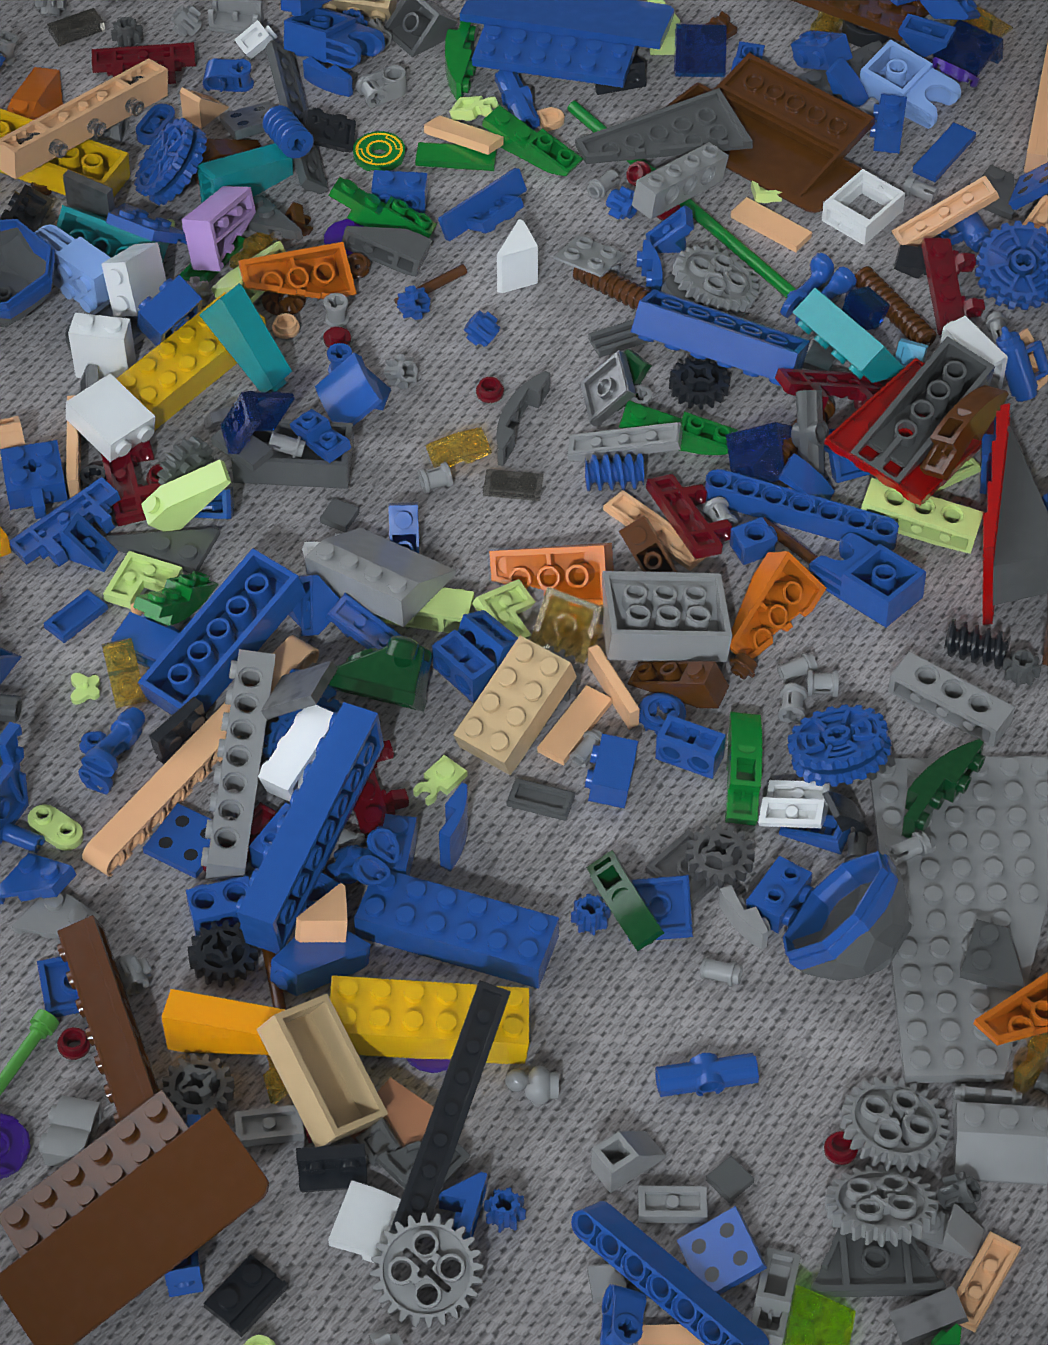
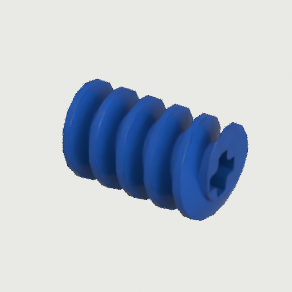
[263,105,314,159]
[585,453,644,491]

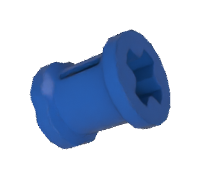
[327,343,352,374]

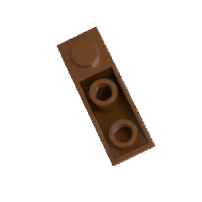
[619,516,678,572]
[627,661,729,709]

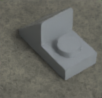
[914,1204,984,1259]

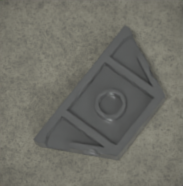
[810,1228,946,1298]

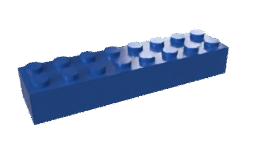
[236,702,384,954]

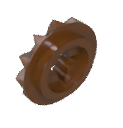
[262,291,306,316]

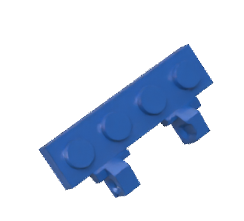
[9,477,121,567]

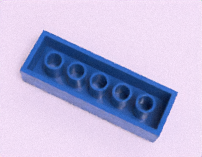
[631,289,810,386]
[138,548,306,715]
[354,870,559,989]

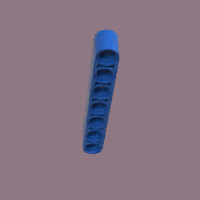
[705,469,899,551]
[571,1201,769,1345]

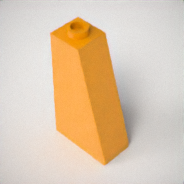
[162,989,285,1055]

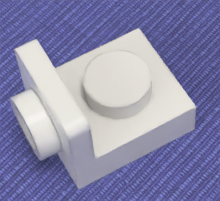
[234,20,278,60]

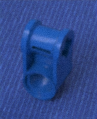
[203,58,254,92]
[600,1284,646,1345]

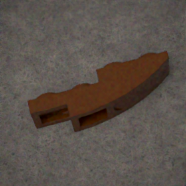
[920,385,1009,481]

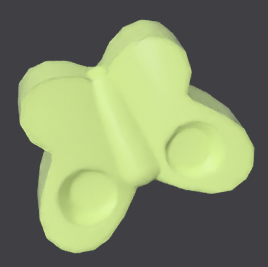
[70,673,100,705]

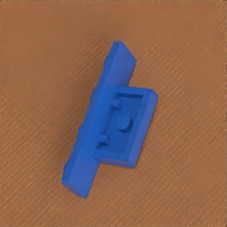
[438,168,527,241]

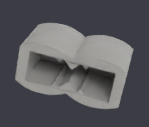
[39,1095,103,1167]

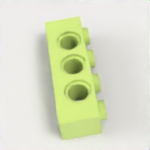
[861,478,984,554]

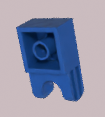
[284,8,385,68]
[809,533,926,628]

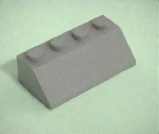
[953,1102,1048,1185]

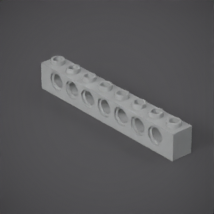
[201,649,276,881]

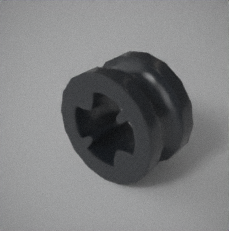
[80,465,107,489]

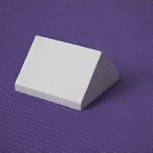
[497,219,538,293]

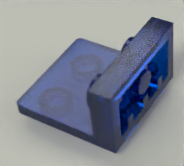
[933,20,1003,77]
[674,24,727,77]
[220,391,295,454]
[726,422,792,483]

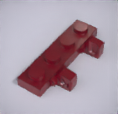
[92,42,196,84]
[921,238,985,336]
[775,368,883,411]
[101,440,161,527]
[646,474,732,559]
[353,740,409,838]

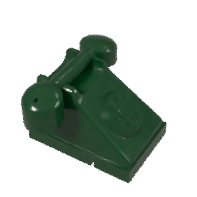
[328,636,433,712]

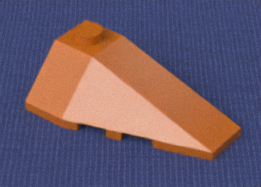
[7,67,63,120]
[238,242,357,299]
[489,543,614,606]
[730,551,827,659]
[973,972,1048,1045]

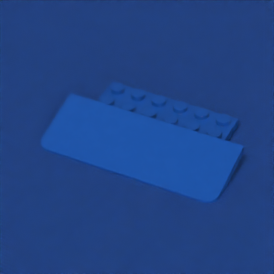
[459,0,674,88]

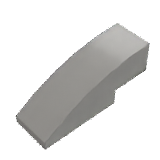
[751,1247,801,1345]

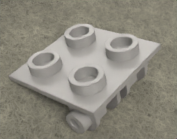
[553,235,626,278]

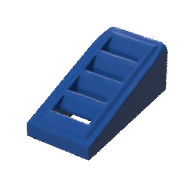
[779,814,851,855]

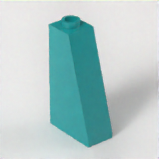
[197,143,294,203]
[199,283,293,394]

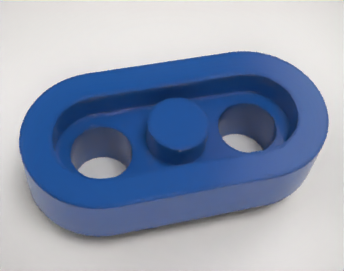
[136,104,176,145]

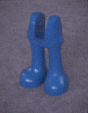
[780,253,856,324]
[78,707,145,795]
[325,828,399,885]

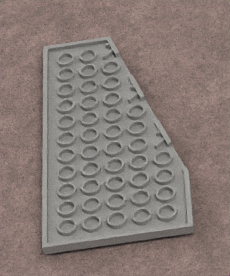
[870,756,1048,1083]

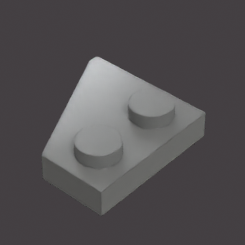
[12,890,102,939]

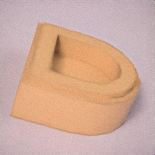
[536,107,565,132]

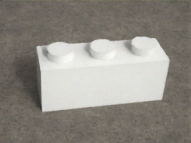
[257,705,333,802]

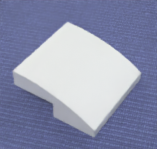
[758,780,832,828]
[328,1180,401,1268]

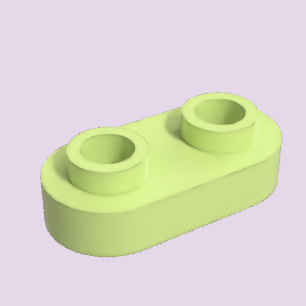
[28,804,84,851]

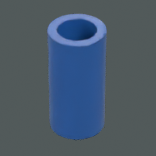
[2,823,45,854]

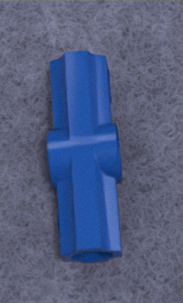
[495,70,540,130]
[655,1053,759,1097]

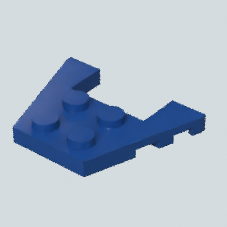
[106,203,187,245]
[0,722,29,844]

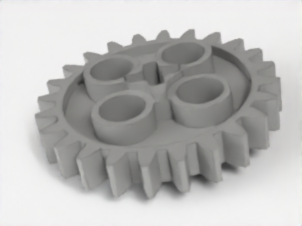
[672,244,759,315]
[840,1076,950,1173]
[825,1165,938,1247]
[370,1213,484,1329]

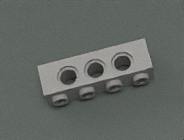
[632,142,729,219]
[888,652,1015,748]

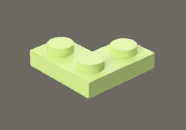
[103,551,183,609]
[472,579,536,639]

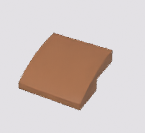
[350,1077,433,1148]

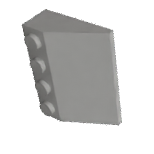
[305,527,456,627]
[602,571,732,662]

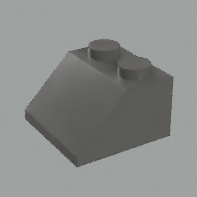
[384,0,458,57]

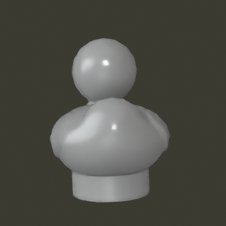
[505,1065,559,1107]

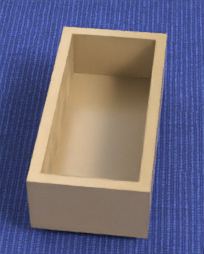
[453,635,577,775]
[256,994,388,1147]

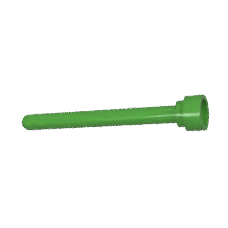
[0,1009,60,1096]

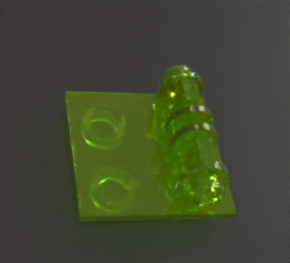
[784,1284,856,1345]

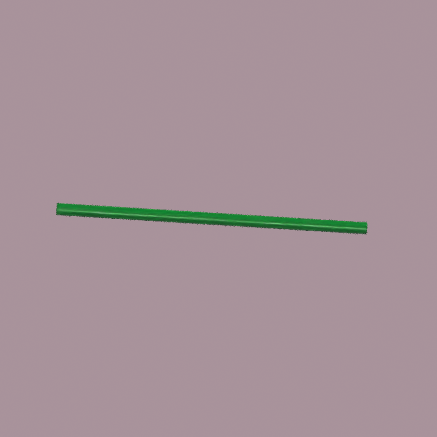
[567,101,797,298]

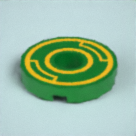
[353,131,405,171]

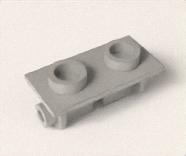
[952,1083,1022,1116]

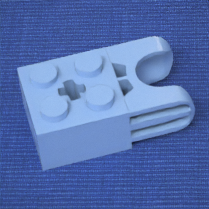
[859,39,961,129]
[35,224,111,313]

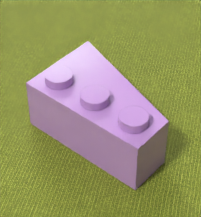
[182,186,256,271]

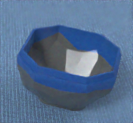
[0,219,56,327]
[783,851,912,981]

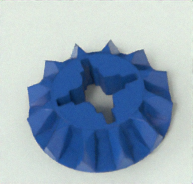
[638,693,686,735]

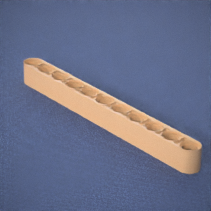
[82,635,319,877]

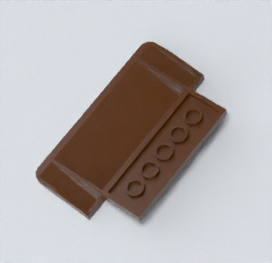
[666,53,875,213]
[0,1090,269,1345]

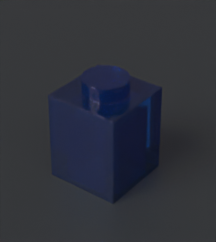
[841,286,890,330]

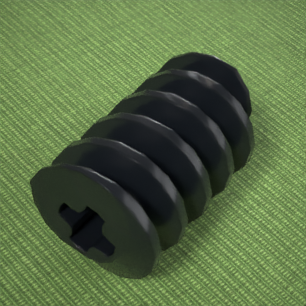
[944,619,1011,670]

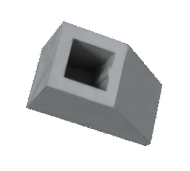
[591,1131,665,1193]

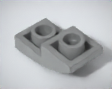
[719,885,771,949]

